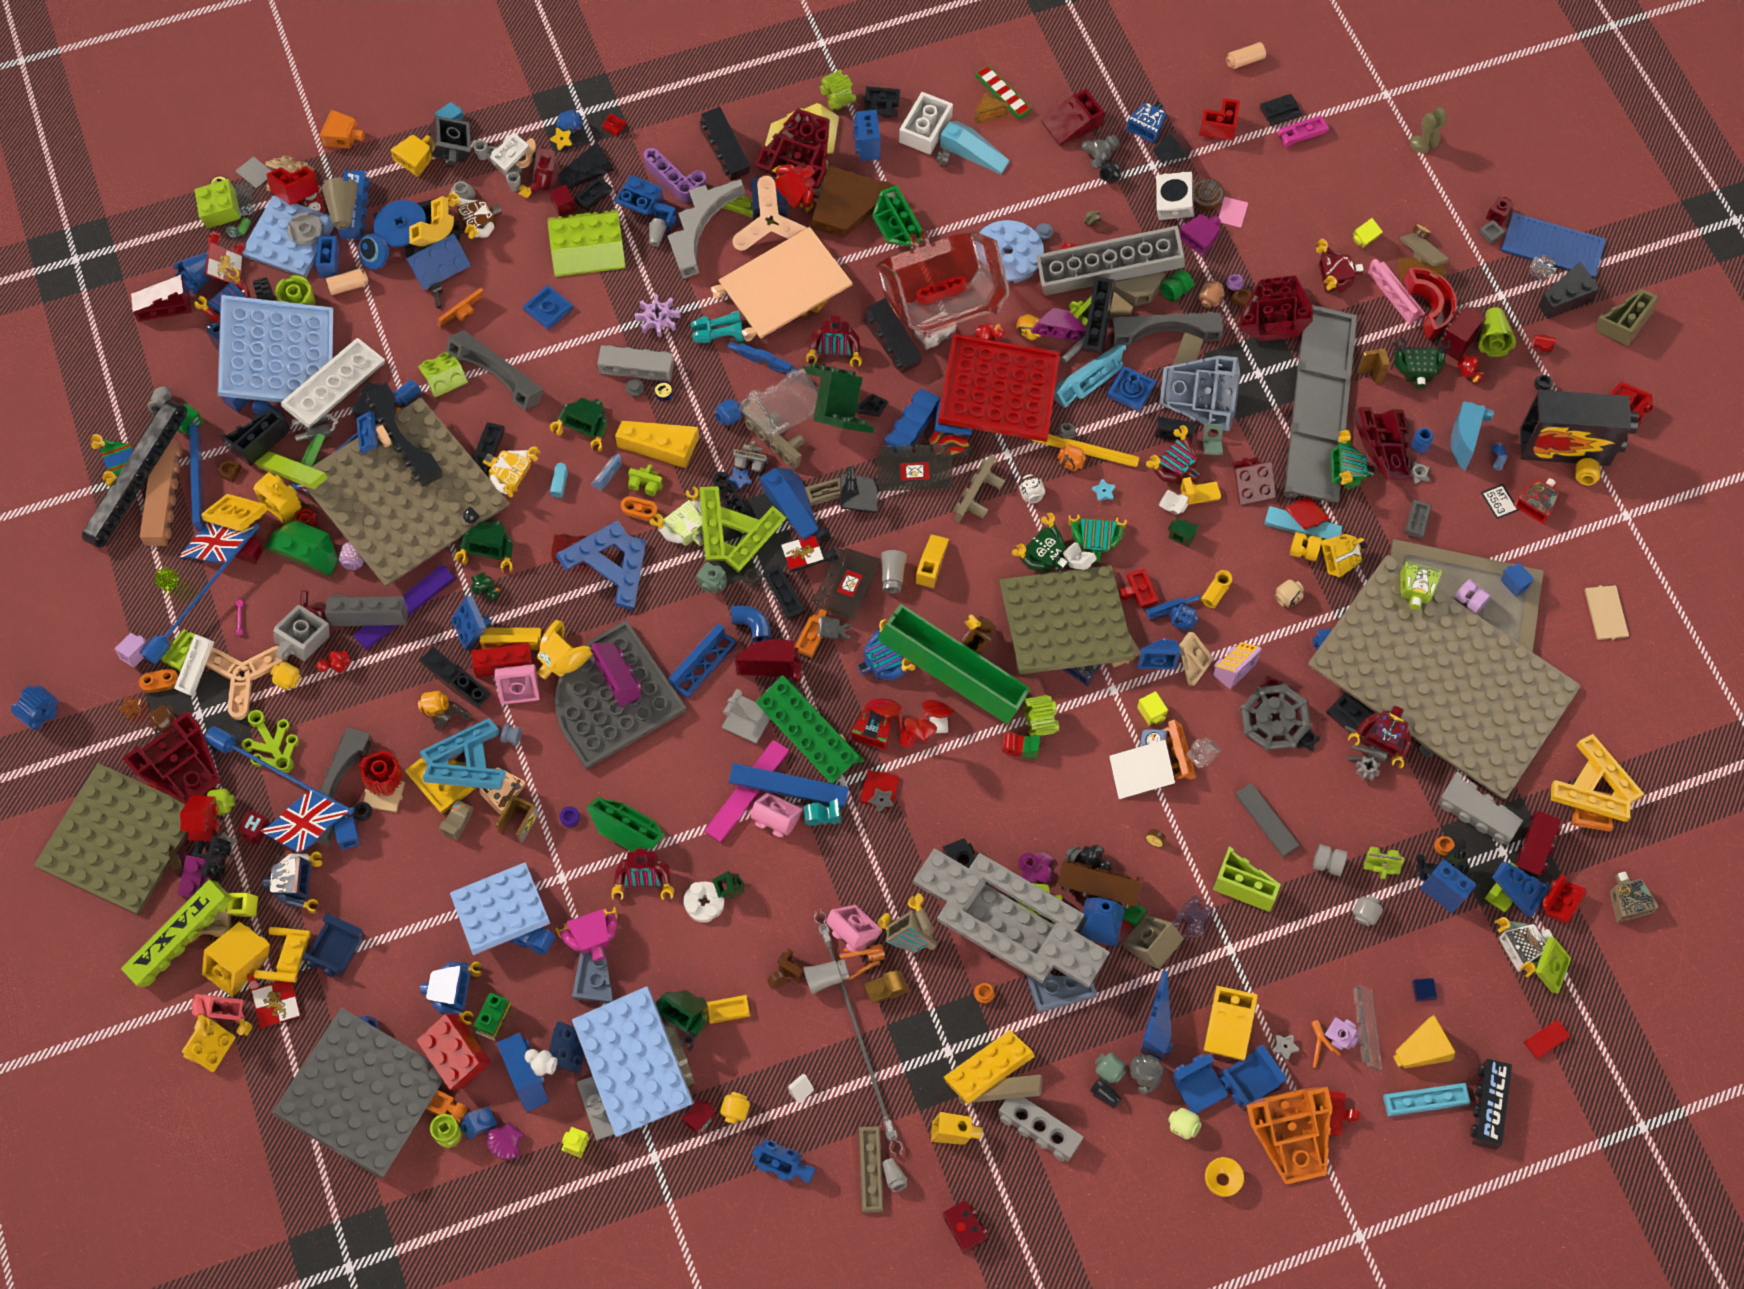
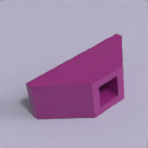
[1031,308,1086,341]

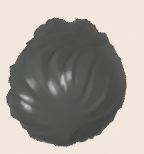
[1130,1054,1164,1094]

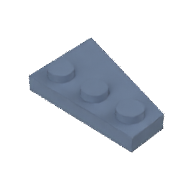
[572,948,613,1003]

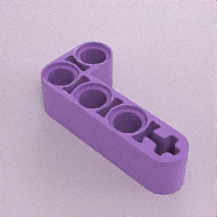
[643,148,707,203]

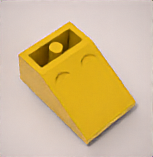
[1203,986,1258,1061]

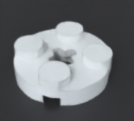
[684,882,724,922]

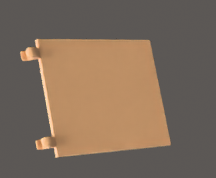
[711,227,853,342]

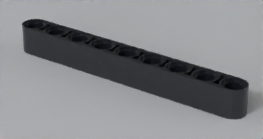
[82,400,187,548]

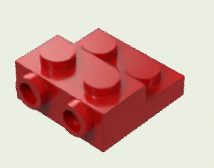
[1608,382,1654,424]

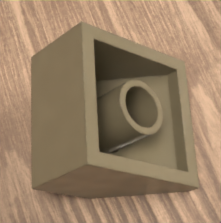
[1122,915,1184,969]

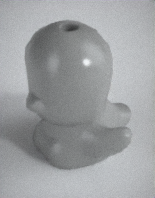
[147,386,172,416]

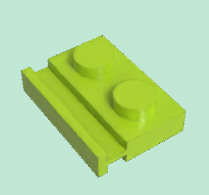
[160,629,195,671]

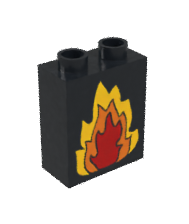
[1520,390,1639,466]

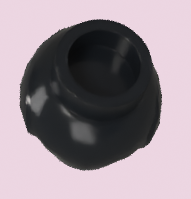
[1099,162,1122,184]
[1080,845,1112,871]

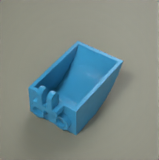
[1450,401,1494,471]

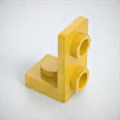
[1180,477,1221,505]

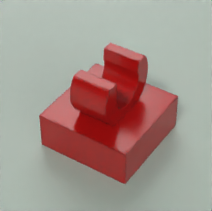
[602,113,626,137]

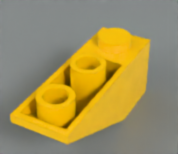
[916,534,949,588]

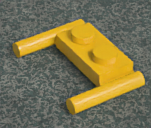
[254,927,311,983]

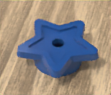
[728,468,752,489]

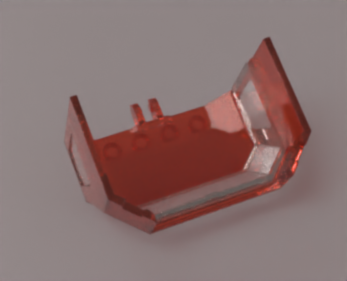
[876,230,1010,338]

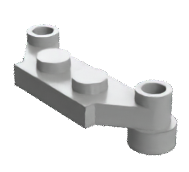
[473,140,523,192]

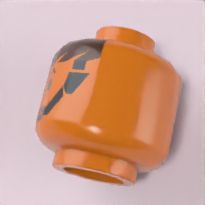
[1057,445,1086,472]

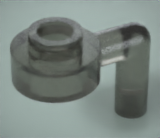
[433,703,472,733]

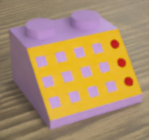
[1213,642,1262,690]

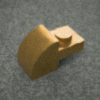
[864,971,910,1005]

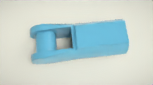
[550,463,568,498]

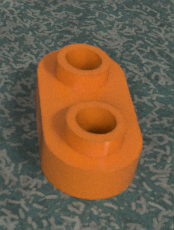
[621,496,658,521]
[139,669,179,693]

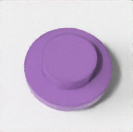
[1226,274,1244,291]

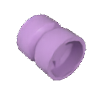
[1454,578,1492,614]

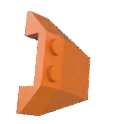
[1246,1086,1332,1184]

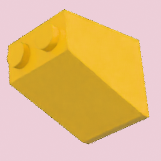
[202,922,270,998]

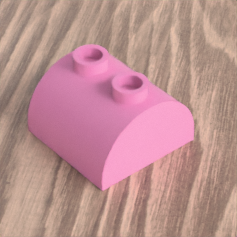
[495,664,540,705]
[751,792,803,837]
[827,905,883,952]

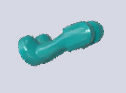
[691,310,744,343]

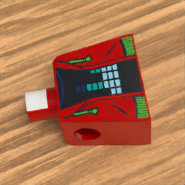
[851,707,892,750]

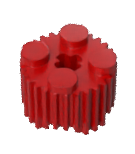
[359,750,403,796]

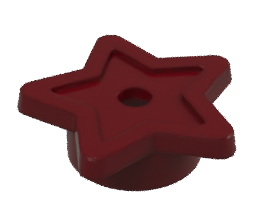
[1260,676,1283,699]

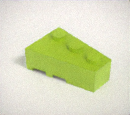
[1213,846,1281,912]

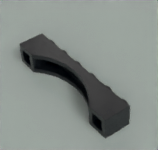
[365,383,442,487]

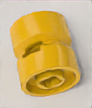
[1290,532,1322,561]

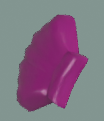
[486,1122,524,1160]

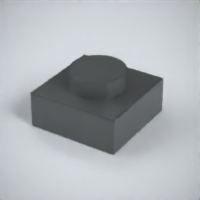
[1478,220,1505,244]

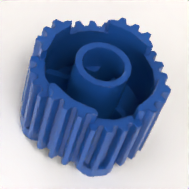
[11,685,58,730]

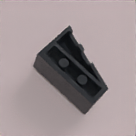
[1538,262,1599,319]
[220,408,291,466]

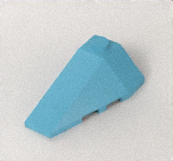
[940,121,1009,175]

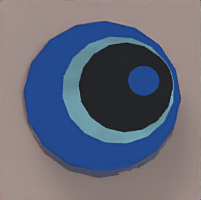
[359,234,389,269]

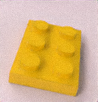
[201,494,268,531]

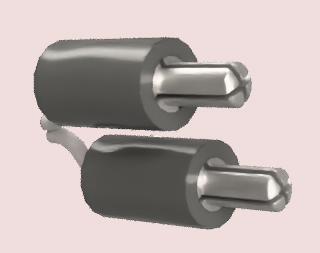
[292,414,338,442]

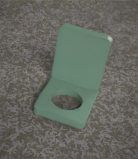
[1202,423,1223,455]

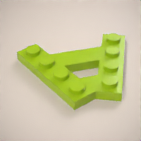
[699,486,786,573]

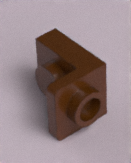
[777,949,804,983]

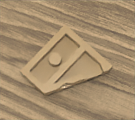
[1179,632,1214,686]

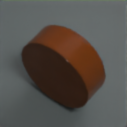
[767,971,789,989]

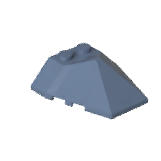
[1160,355,1240,431]

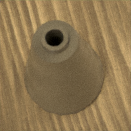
[322,177,358,230]

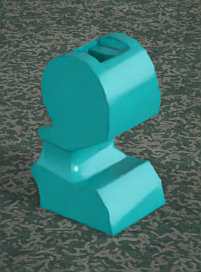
[803,799,842,826]

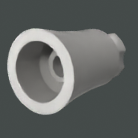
[881,550,907,594]
[804,959,850,995]

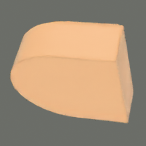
[376,425,392,448]

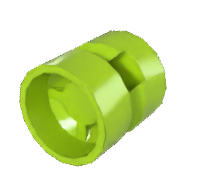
[430,1114,462,1148]

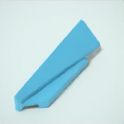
[1054,345,1126,408]

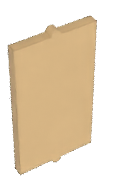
[1585,585,1629,640]

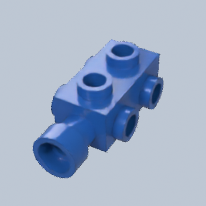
[752,1139,816,1184]

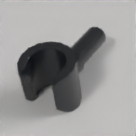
[431,282,443,308]

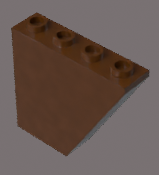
[810,166,895,238]

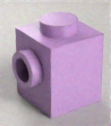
[114,633,148,668]

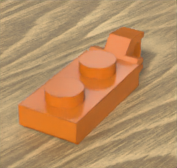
[795,606,829,658]

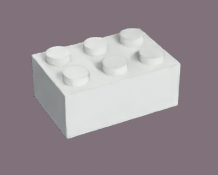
[899,92,953,155]

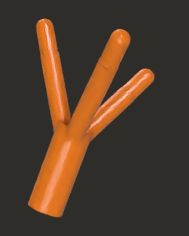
[1311,1020,1341,1068]

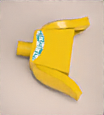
[536,620,593,680]

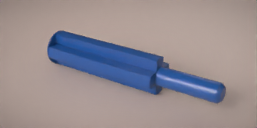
[1146,594,1202,620]

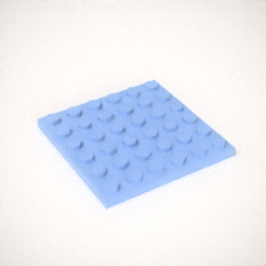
[218,295,333,402]

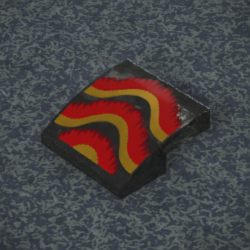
[924,424,972,464]

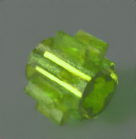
[154,566,179,591]

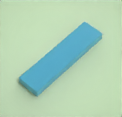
[1264,506,1342,541]
[1383,1083,1471,1117]

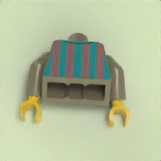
[877,893,938,953]

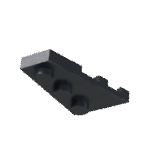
[557,142,613,190]

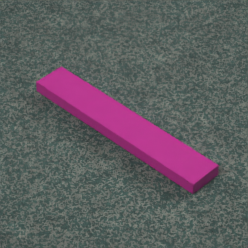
[704,740,789,844]

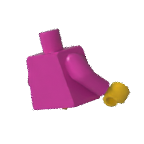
[555,907,617,962]

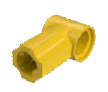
[1201,570,1232,609]

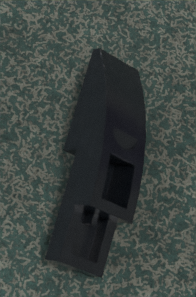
[420,646,492,709]

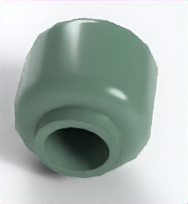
[1095,1052,1126,1084]

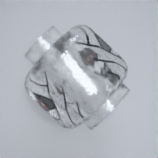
[1529,254,1557,281]

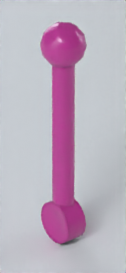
[235,600,244,636]

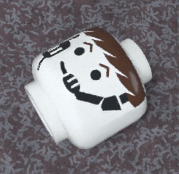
[1019,474,1045,503]

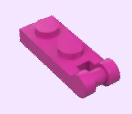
[1277,115,1329,147]

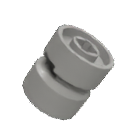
[1312,844,1347,877]

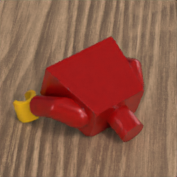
[772,164,815,213]

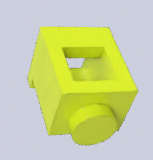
[562,1127,590,1158]

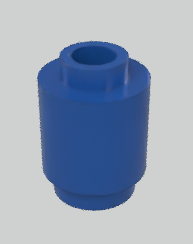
[1411,428,1434,453]

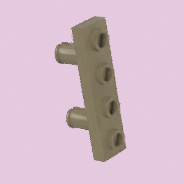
[744,409,805,470]
[953,454,1005,523]

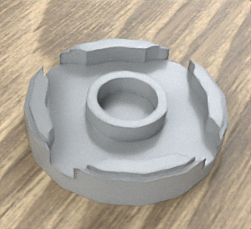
[287,212,323,246]

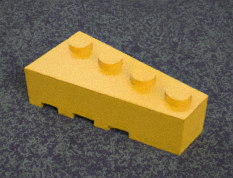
[615,421,699,468]

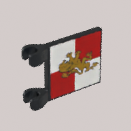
[781,527,839,573]

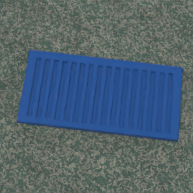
[1501,212,1606,278]

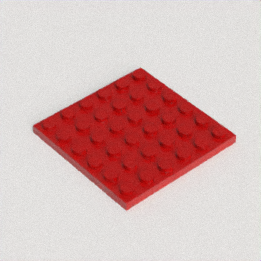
[938,333,1060,442]

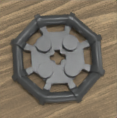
[1239,683,1312,752]

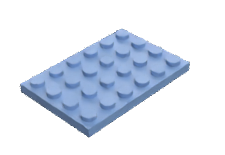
[572,986,694,1137]

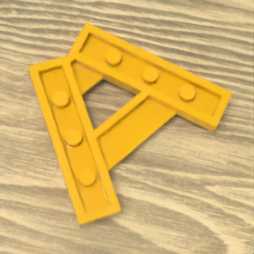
[1551,734,1644,822]

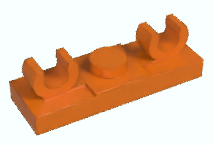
[1162,720,1196,780]

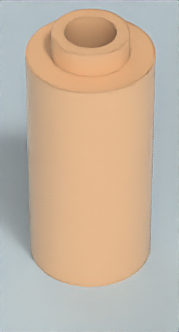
[1226,42,1266,69]
[326,268,368,296]

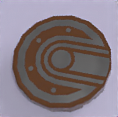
[1193,178,1225,210]

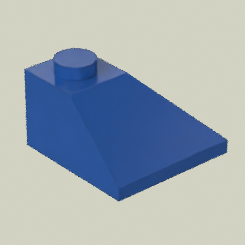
[1137,639,1180,670]

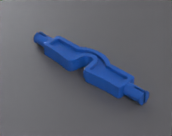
[728,341,803,378]

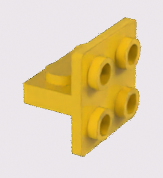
[182,1017,236,1072]

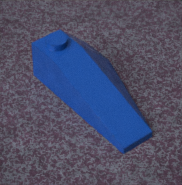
[760,468,819,540]
[1140,970,1173,1060]

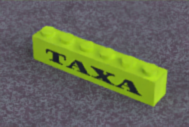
[121,879,233,987]

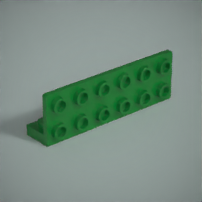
[756,675,865,784]

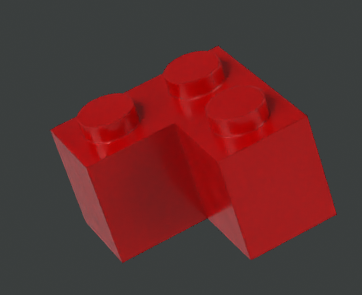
[1199,98,1240,141]
[266,166,320,205]
[180,795,220,841]

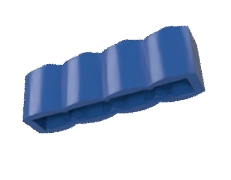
[884,388,941,459]

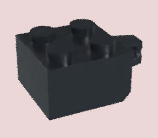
[429,116,471,168]

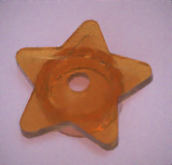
[117,696,142,720]

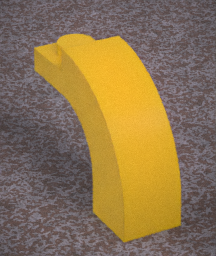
[409,196,454,247]

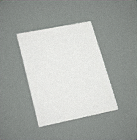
[1109,740,1175,799]

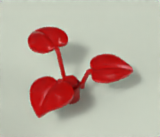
[865,698,954,748]

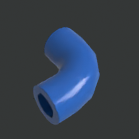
[731,605,771,643]

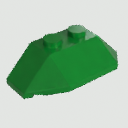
[872,185,927,247]
[264,520,339,577]
[587,797,665,852]

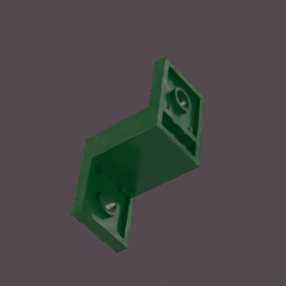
[802,363,875,433]

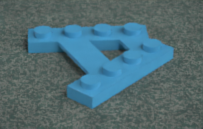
[420,718,506,790]

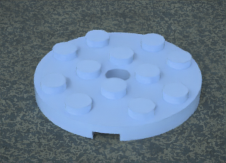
[973,220,1044,283]

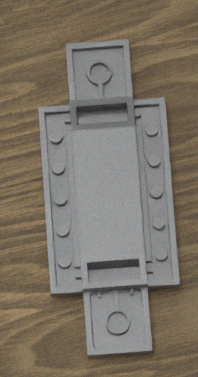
[913,848,1110,988]

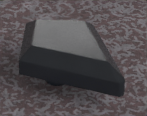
[856,393,888,417]

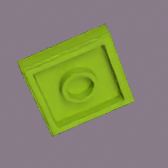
[1535,937,1571,994]

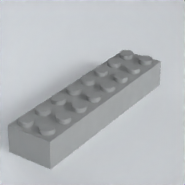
[1036,226,1185,296]

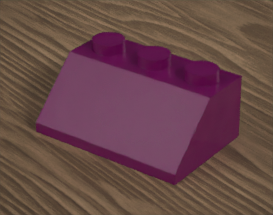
[591,643,642,707]

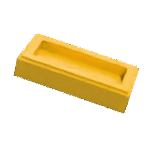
[706,995,750,1024]

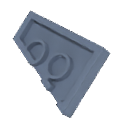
[1026,974,1097,1013]

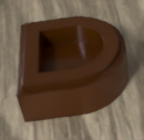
[1230,288,1252,308]
[219,460,242,482]

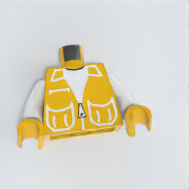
[483,447,541,498]

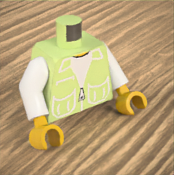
[650,487,704,546]

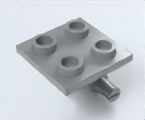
[722,689,770,744]

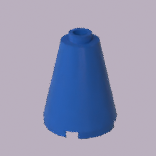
[173,252,211,294]

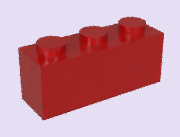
[471,643,533,678]

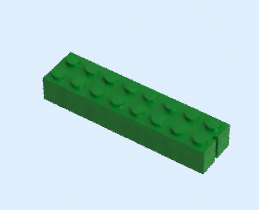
[877,603,1031,725]

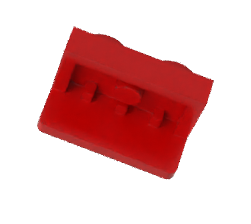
[1542,874,1587,924]

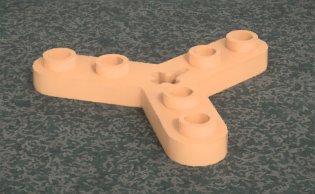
[732,175,807,250]
[205,646,288,720]

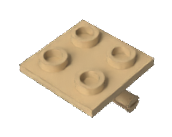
[265,156,314,196]

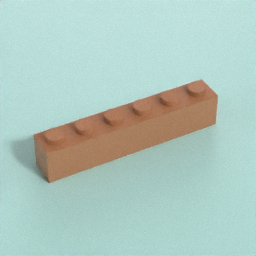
[140,439,183,546]

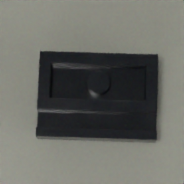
[1260,94,1302,127]
[1326,692,1372,738]

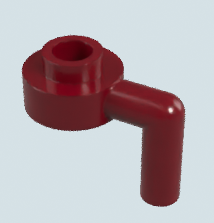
[300,590,327,619]

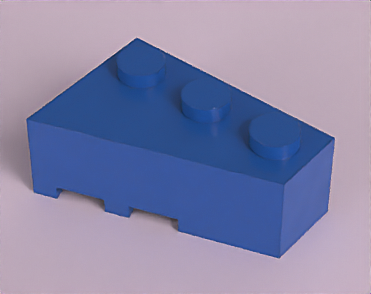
[497,1033,549,1112]

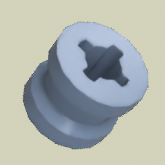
[501,724,522,746]

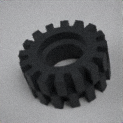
[253,277,276,301]

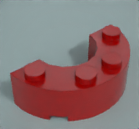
[1403,268,1457,340]

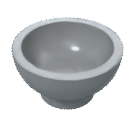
[450,181,475,200]

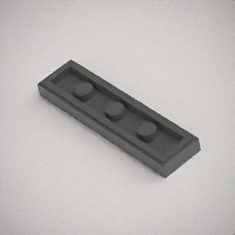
[1235,783,1299,858]

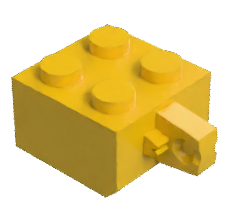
[253,472,302,525]

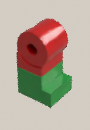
[1002,733,1040,759]

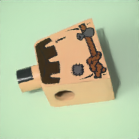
[479,768,525,815]

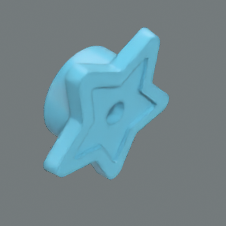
[1092,479,1115,501]

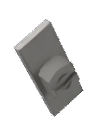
[577,1076,614,1141]

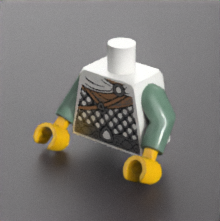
[1495,917,1553,977]

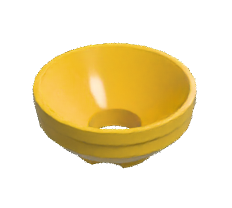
[1205,1157,1244,1197]

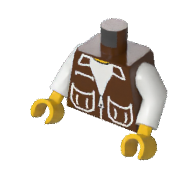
[447,192,502,241]

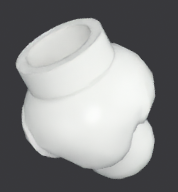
[525,1049,558,1076]

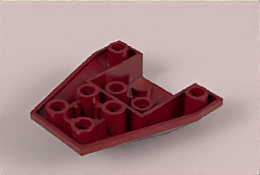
[1240,275,1313,341]

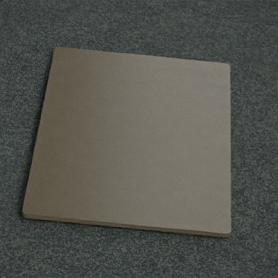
[1308,556,1580,800]

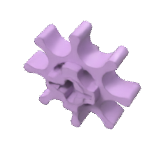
[635,294,680,337]

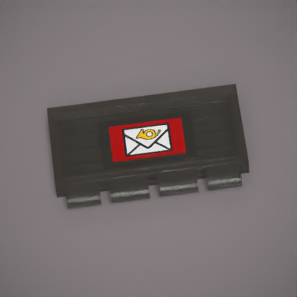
[877,444,953,492]
[813,547,881,620]

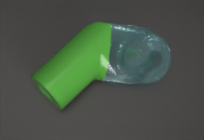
[226,218,251,238]

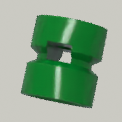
[1160,269,1194,302]

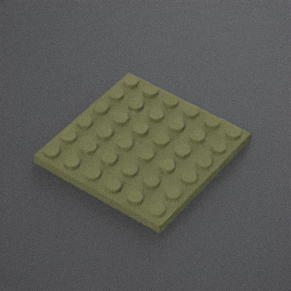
[999,565,1134,675]
[34,763,188,916]

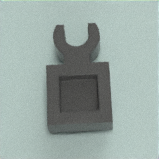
[817,616,851,640]

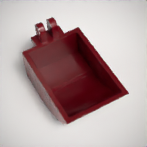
[735,639,802,683]

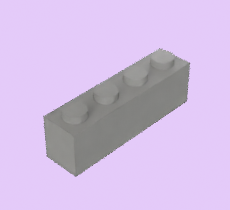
[597,345,674,382]

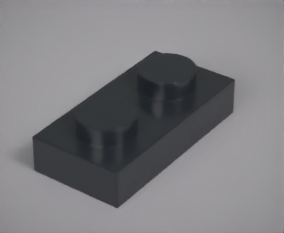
[574,177,612,211]

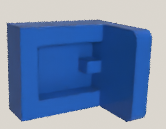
[653,202,678,231]
[460,1106,498,1140]

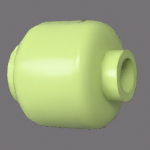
[1168,1108,1201,1140]

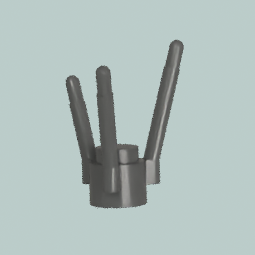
[1345,726,1388,763]

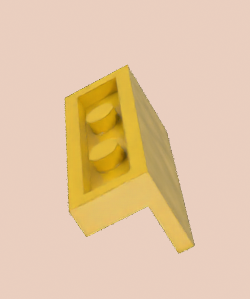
[480,628,541,650]

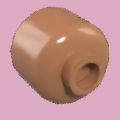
[1198,280,1225,309]

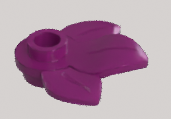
[1018,852,1054,884]

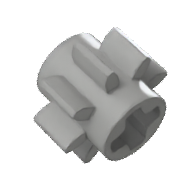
[1355,756,1380,781]

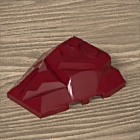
[755,108,830,189]

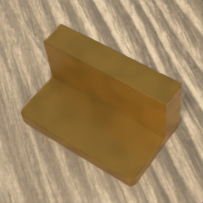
[1357,348,1390,384]

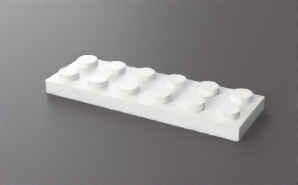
[281,338,385,428]

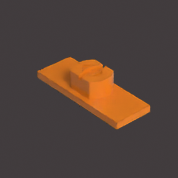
[438,288,483,328]

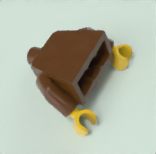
[960,614,995,654]

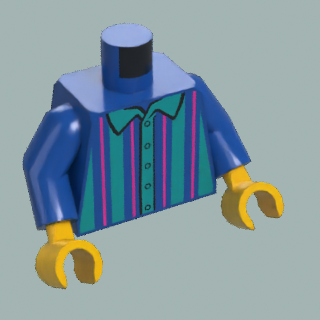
[857,619,915,681]

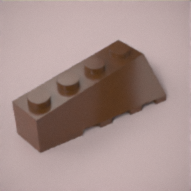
[1057,859,1144,908]

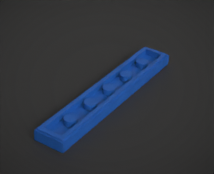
[189,425,204,531]
[728,763,849,808]

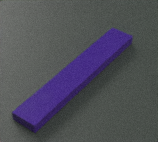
[353,565,455,650]

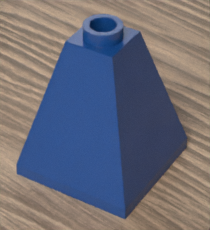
[1078,898,1125,947]

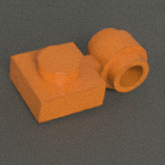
[426,1090,468,1124]

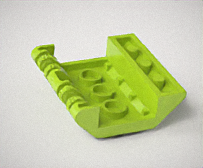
[548,209,626,277]

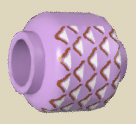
[339,543,364,570]

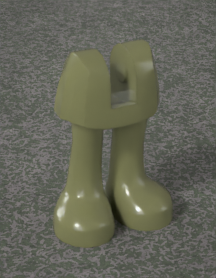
[1410,108,1447,153]

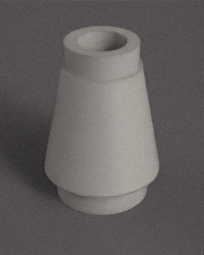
[649,218,667,246]
[882,1158,908,1192]

